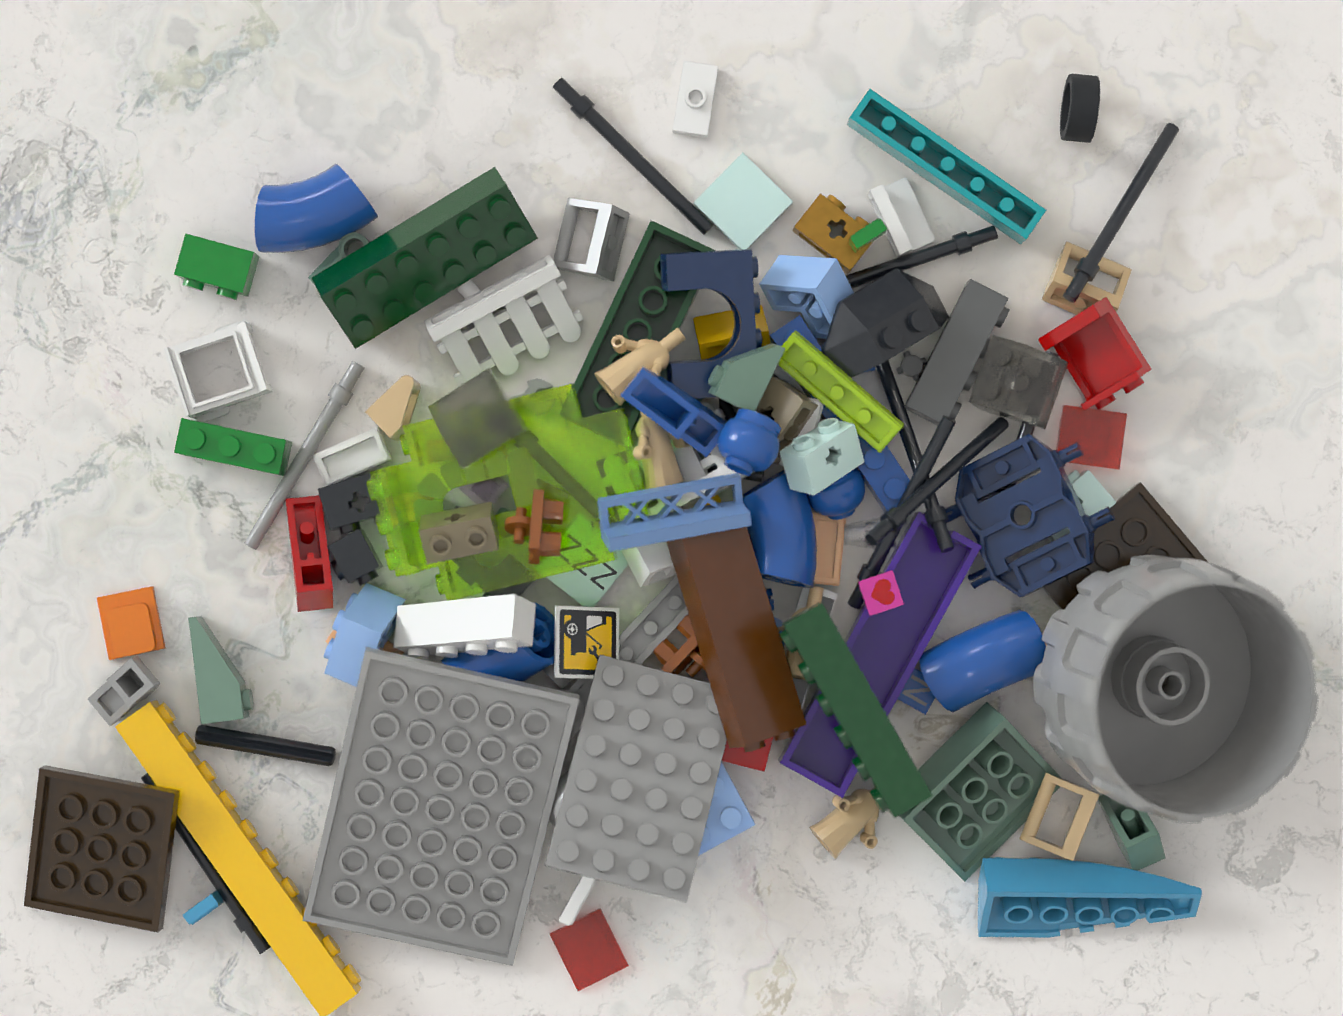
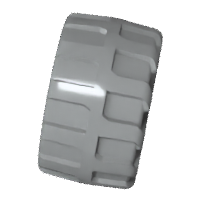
[1034,555,1318,823]

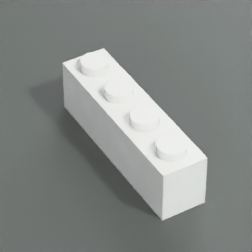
[393,594,536,660]

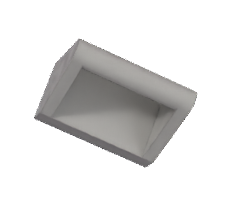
[553,198,630,281]

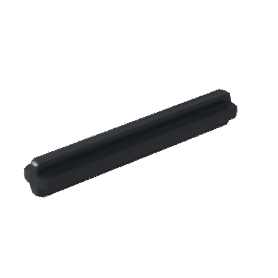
[195,725,336,766]

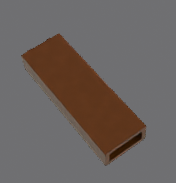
[666,527,807,752]

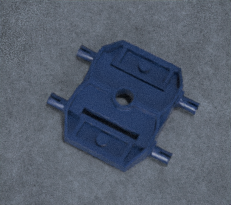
[945,434,1115,597]

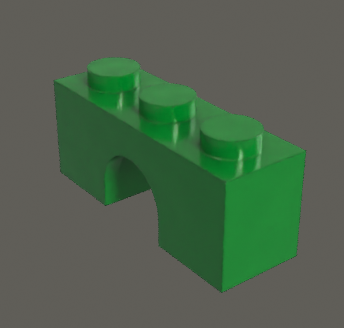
[174,418,292,476]

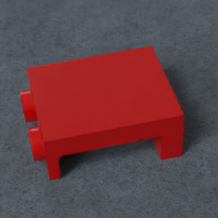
[1038,297,1152,411]

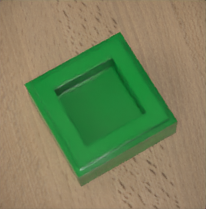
[848,218,887,253]

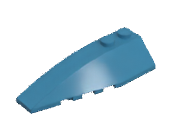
[978,857,1202,938]

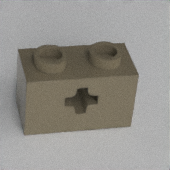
[755,377,818,464]
[419,501,499,564]

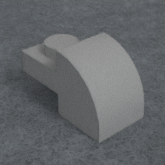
[88,656,160,726]

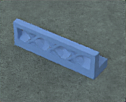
[597,473,751,552]

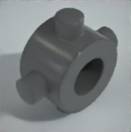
[896,351,927,381]

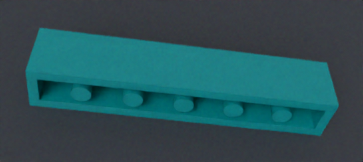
[847,89,1046,245]

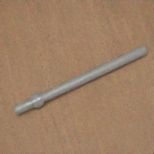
[244,361,365,550]

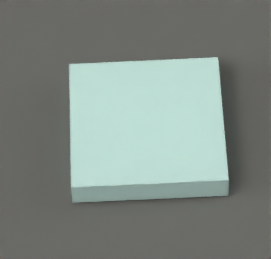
[693,153,793,249]

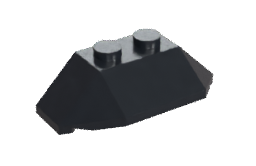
[821,269,949,378]

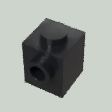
[328,529,383,586]

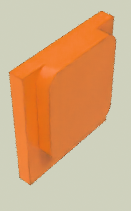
[97,586,166,660]

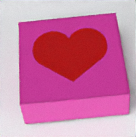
[858,570,904,616]

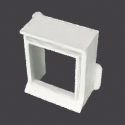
[164,320,273,422]

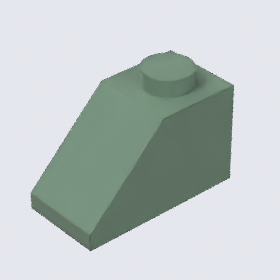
[708,343,785,411]
[1098,794,1166,871]

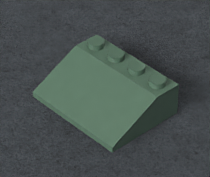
[899,702,1061,882]

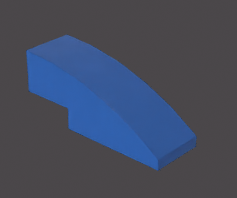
[620,366,727,457]

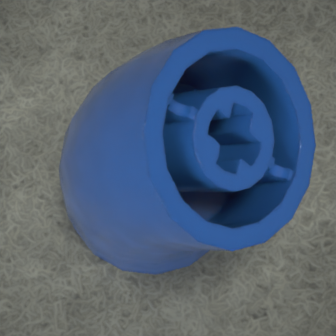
[255,164,378,253]
[743,470,817,588]
[440,602,555,682]
[919,610,1046,712]

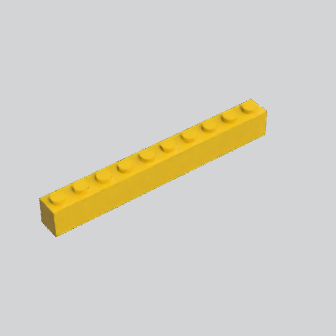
[115,700,361,1016]

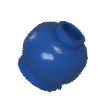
[718,409,781,476]
[807,468,865,520]

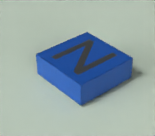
[898,668,935,715]

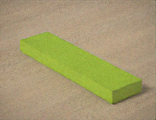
[778,330,905,453]

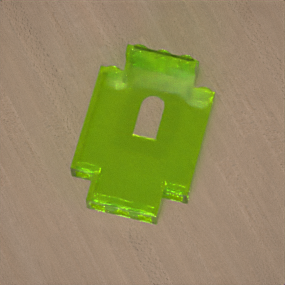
[367,384,651,601]

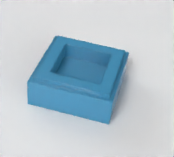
[182,890,224,925]

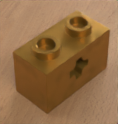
[793,193,874,274]

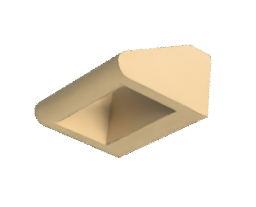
[1041,241,1132,315]
[365,375,421,442]
[1019,773,1099,861]

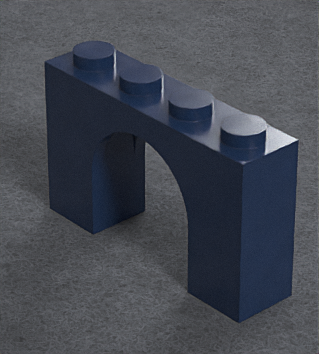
[660,249,762,398]

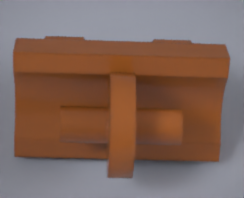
[504,489,564,565]
[653,614,706,678]

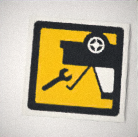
[554,606,620,679]

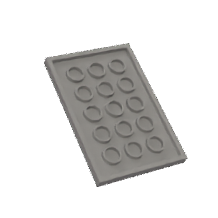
[545,655,727,903]

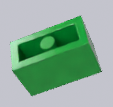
[174,233,260,300]

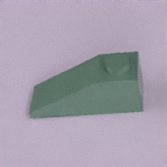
[188,616,254,724]

